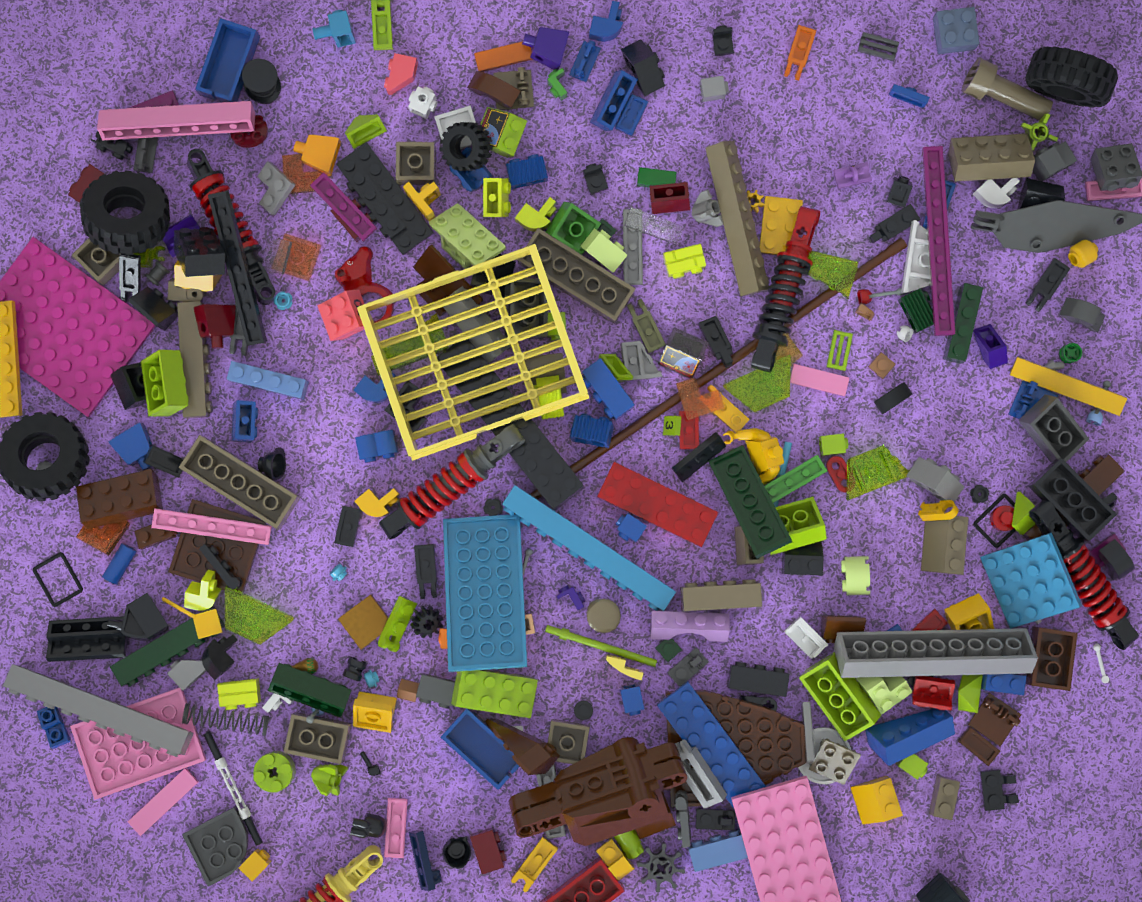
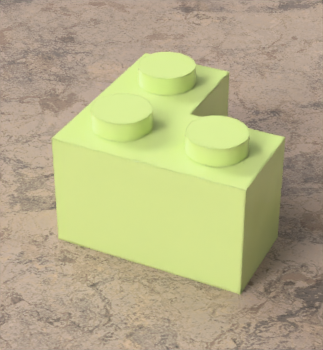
[856,676,913,715]

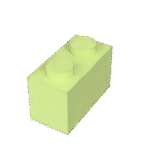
[580,228,627,273]

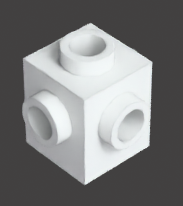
[408,87,438,119]

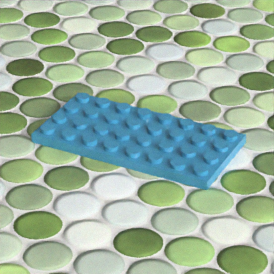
[443,514,528,672]

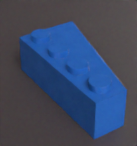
[865,708,955,766]

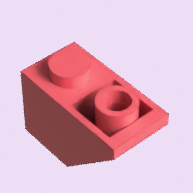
[384,53,418,95]

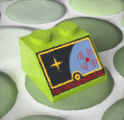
[480,107,527,158]

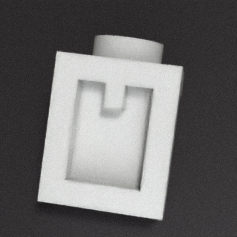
[262,693,294,713]

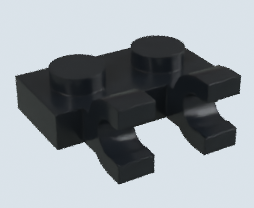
[980,769,1019,811]

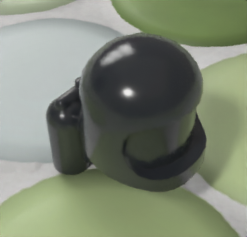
[350,813,386,838]

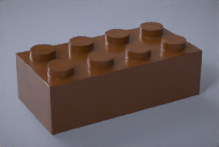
[76,469,163,529]

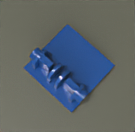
[1008,380,1058,419]

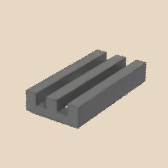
[857,32,899,62]

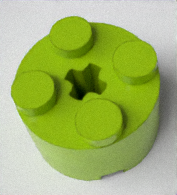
[253,751,296,793]

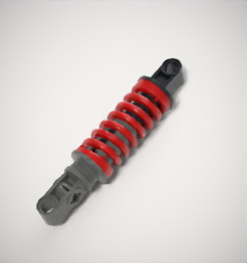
[379,424,525,540]

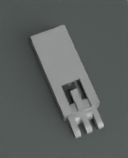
[675,739,727,809]

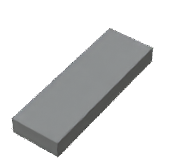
[801,702,815,763]

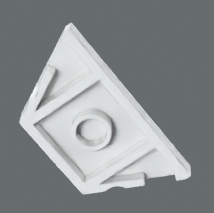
[901,220,931,294]

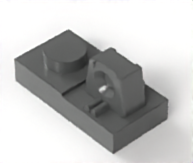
[667,647,709,687]

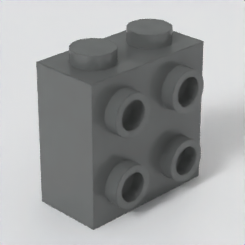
[1090,143,1142,191]

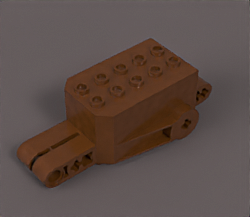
[509,737,687,846]

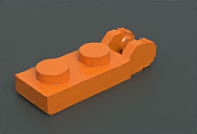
[784,25,817,81]

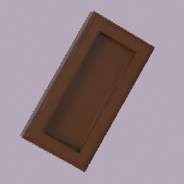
[958,726,1000,766]

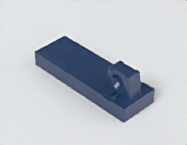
[409,830,442,891]

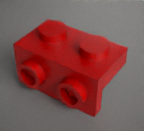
[912,676,955,710]

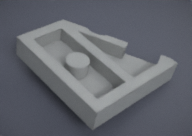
[620,341,662,381]

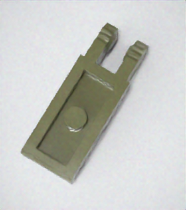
[627,298,666,354]

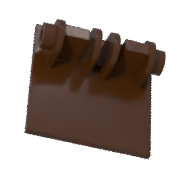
[968,693,1022,747]

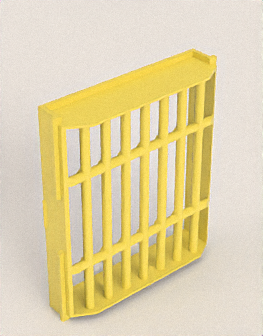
[357,244,589,461]

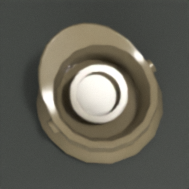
[587,599,621,633]

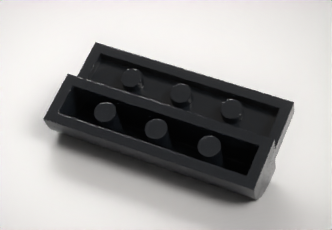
[46,616,130,662]

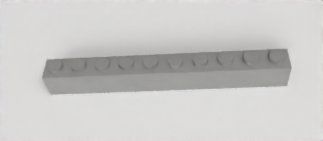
[3,664,194,757]

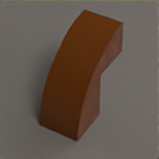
[467,71,520,108]

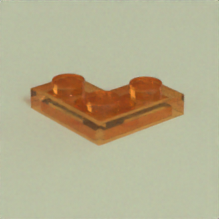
[282,154,323,194]
[676,378,725,420]
[76,520,130,556]

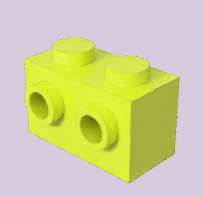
[483,178,511,217]

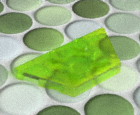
[723,355,791,413]
[846,445,910,501]
[225,585,294,645]

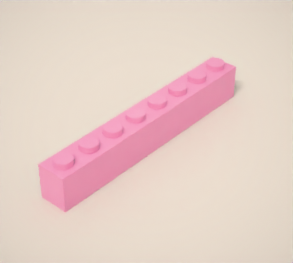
[97,101,255,140]

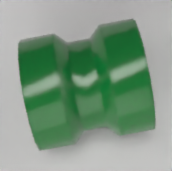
[1058,343,1082,364]

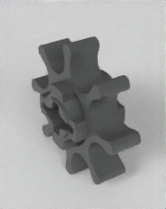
[636,842,685,893]

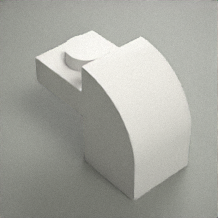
[973,178,1020,208]

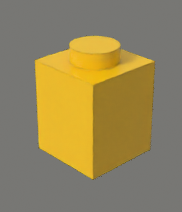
[239,848,272,881]

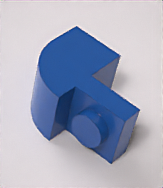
[589,1,623,42]
[353,372,396,403]

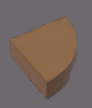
[855,303,875,321]

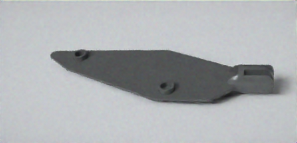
[971,200,1142,253]

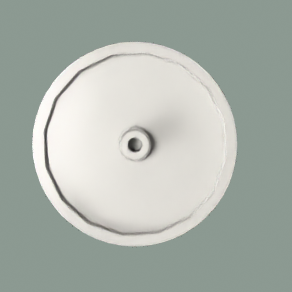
[798,727,851,784]

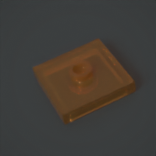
[273,233,321,282]

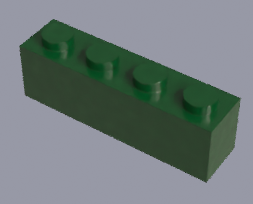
[943,283,983,364]
[268,663,352,718]

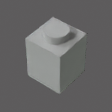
[700,76,729,102]

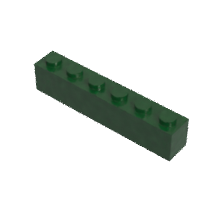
[110,607,225,687]

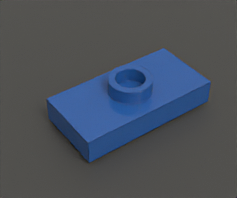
[889,84,930,108]
[615,93,649,136]

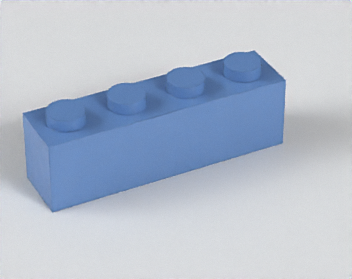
[226,361,309,400]
[688,829,748,872]

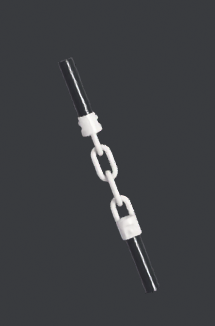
[203,731,263,846]

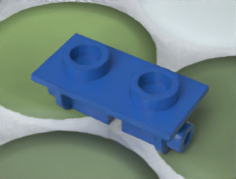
[569,40,601,82]

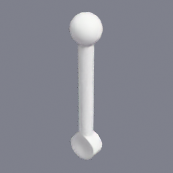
[1093,643,1109,683]

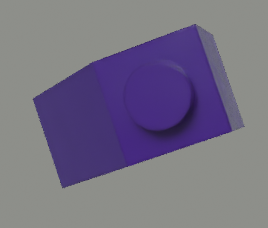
[973,324,1008,369]

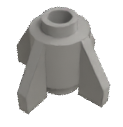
[692,189,723,227]

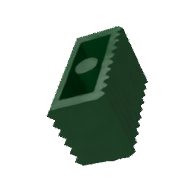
[898,288,934,334]

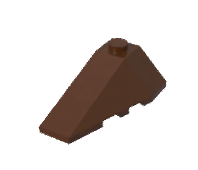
[485,718,560,775]

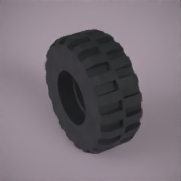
[1025,46,1118,108]
[80,170,170,255]
[0,412,90,501]

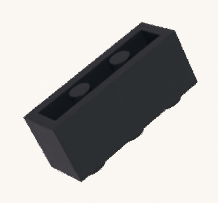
[727,661,790,697]

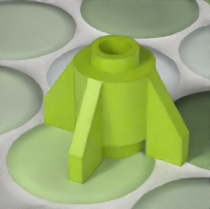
[1021,113,1058,151]
[311,764,348,796]

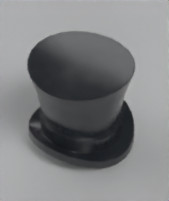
[242,59,281,104]

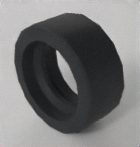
[874,382,913,414]

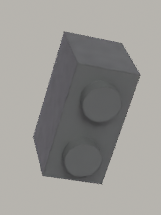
[416,673,455,709]

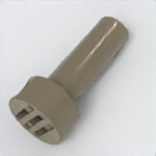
[961,57,1053,120]

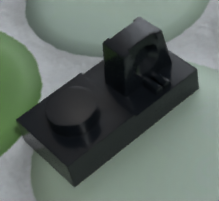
[695,808,735,831]

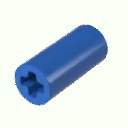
[102,543,137,585]

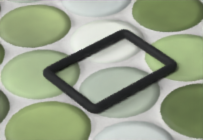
[973,494,1016,548]
[33,552,83,607]

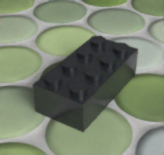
[1028,458,1117,542]

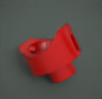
[990,505,1014,531]

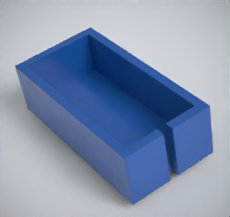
[195,18,260,103]
[440,708,520,790]

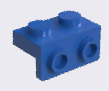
[449,147,493,192]

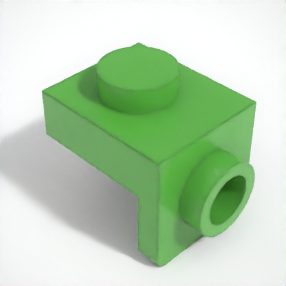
[547,68,567,101]

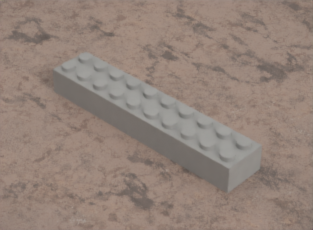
[834,628,1038,678]

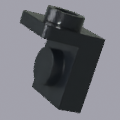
[712,25,734,56]
[583,163,608,195]
[886,176,913,208]

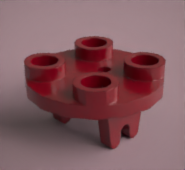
[230,115,268,148]

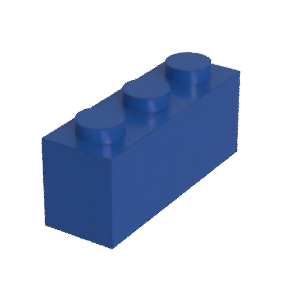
[590,70,638,131]

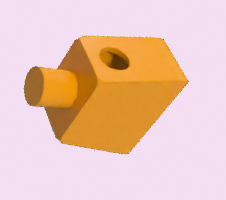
[293,134,341,176]

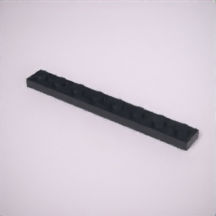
[208,190,267,346]

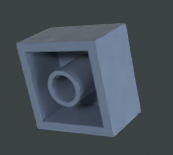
[933,7,980,55]

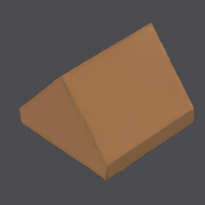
[397,679,419,702]

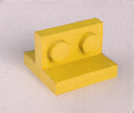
[403,181,441,221]
[353,691,397,733]

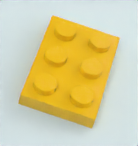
[760,196,803,255]

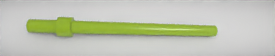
[545,625,657,667]

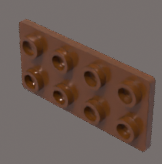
[413,245,483,316]

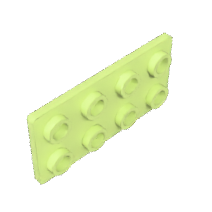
[429,203,506,269]

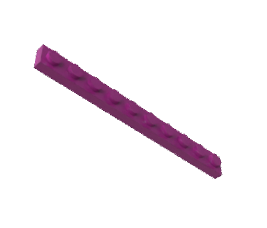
[922,146,955,336]

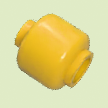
[1068,240,1098,268]

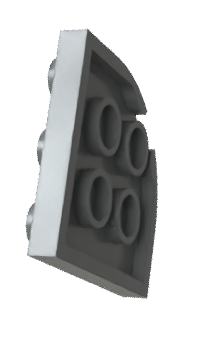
[182,806,248,887]

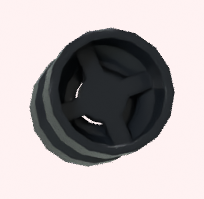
[342,657,368,682]

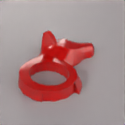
[335,246,394,323]

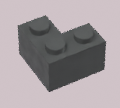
[1033,141,1077,181]

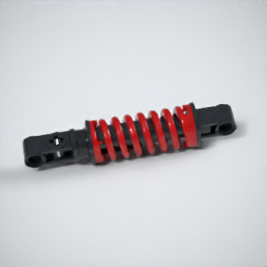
[187,149,275,305]
[1029,499,1139,650]

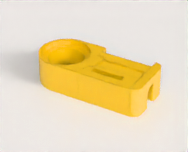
[918,500,959,521]

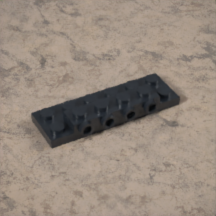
[336,142,434,255]

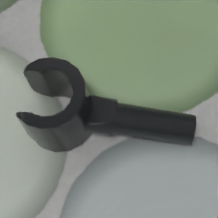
[360,751,381,776]

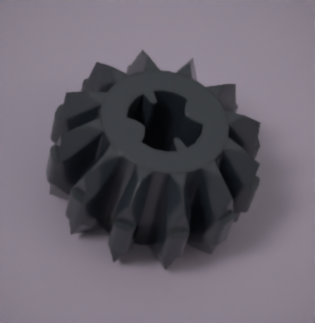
[410,605,443,638]

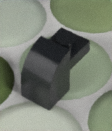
[1099,539,1135,580]
[202,634,238,680]

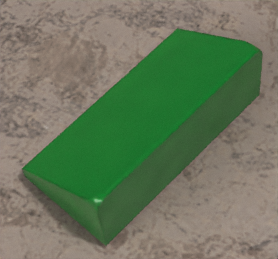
[637,167,677,188]

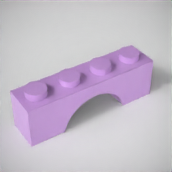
[650,611,730,642]

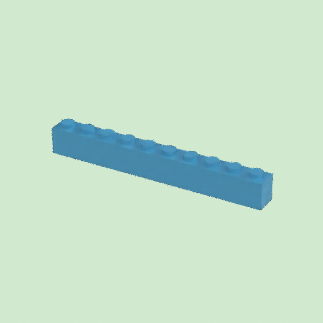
[502,485,676,611]

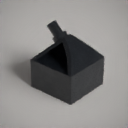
[107,593,169,641]

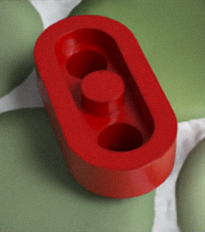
[826,456,855,493]

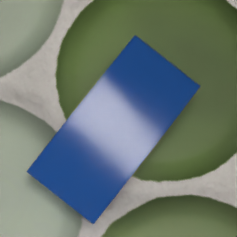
[37,707,71,749]

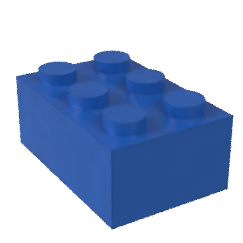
[582,358,635,421]

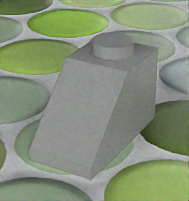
[167,659,206,691]

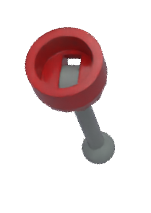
[857,288,903,305]

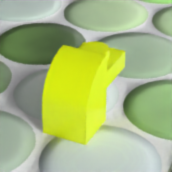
[515,197,557,232]
[184,570,221,611]

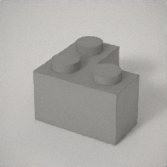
[907,457,964,502]

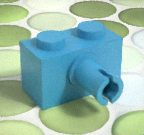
[312,10,356,48]

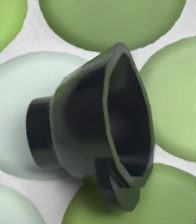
[258,447,286,481]

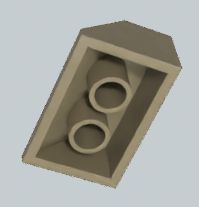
[921,516,968,575]

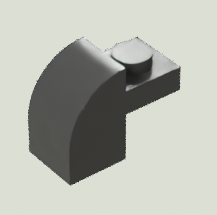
[1059,297,1106,333]

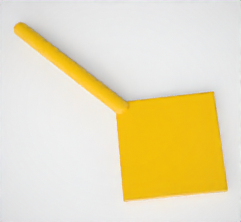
[162,597,223,639]

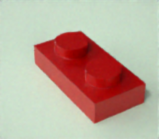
[679,411,699,450]

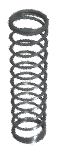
[182,703,269,736]

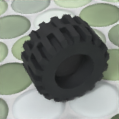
[440,122,493,171]

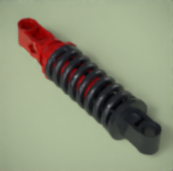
[751,206,820,373]

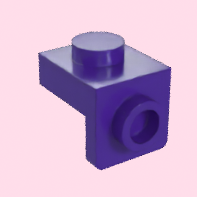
[556,585,585,610]

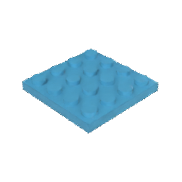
[980,532,1082,629]

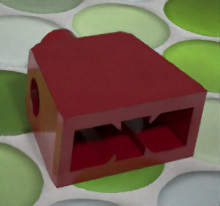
[194,304,236,349]

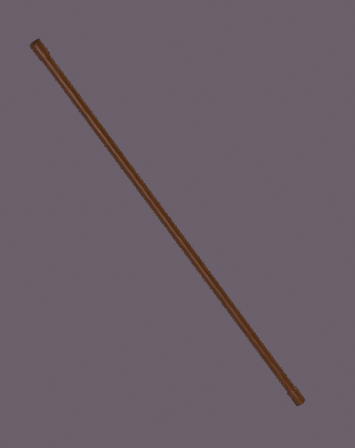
[514,238,907,514]

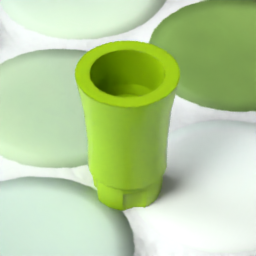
[614,830,644,859]

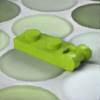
[371,0,393,51]
[378,596,417,652]

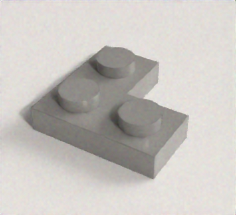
[257,161,296,215]

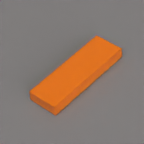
[474,41,533,72]

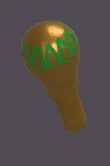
[292,658,319,675]

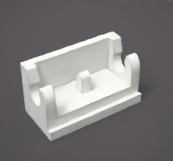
[784,617,828,659]

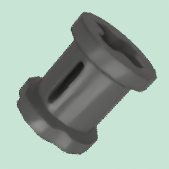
[145,261,170,286]

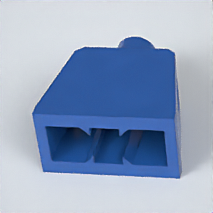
[108,422,153,471]

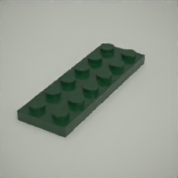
[708,445,792,559]

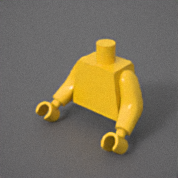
[723,428,784,485]

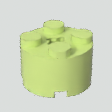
[841,556,870,596]

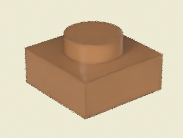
[868,352,896,379]

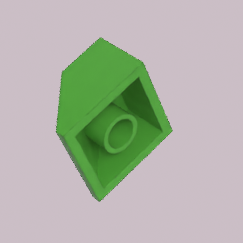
[545,202,601,255]

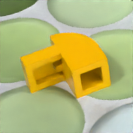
[354,488,400,517]
[596,838,635,881]

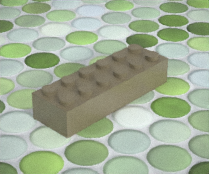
[518,228,636,324]
[179,435,301,529]

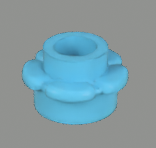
[274,291,293,310]
[329,564,347,581]
[364,670,379,688]

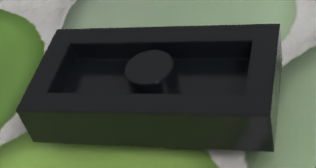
[334,506,362,547]

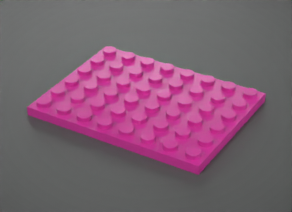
[0,237,155,417]

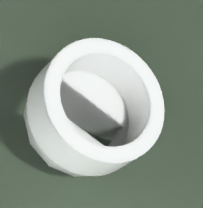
[897,325,914,342]

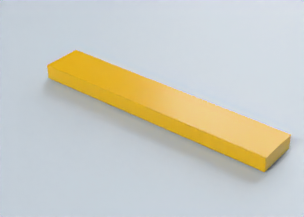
[1009,356,1127,416]

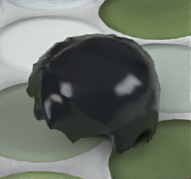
[442,836,471,869]

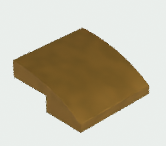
[338,595,389,650]

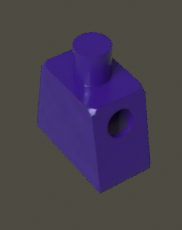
[522,27,569,70]

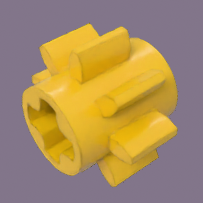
[747,190,764,213]

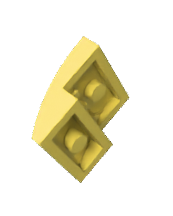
[605,654,643,680]

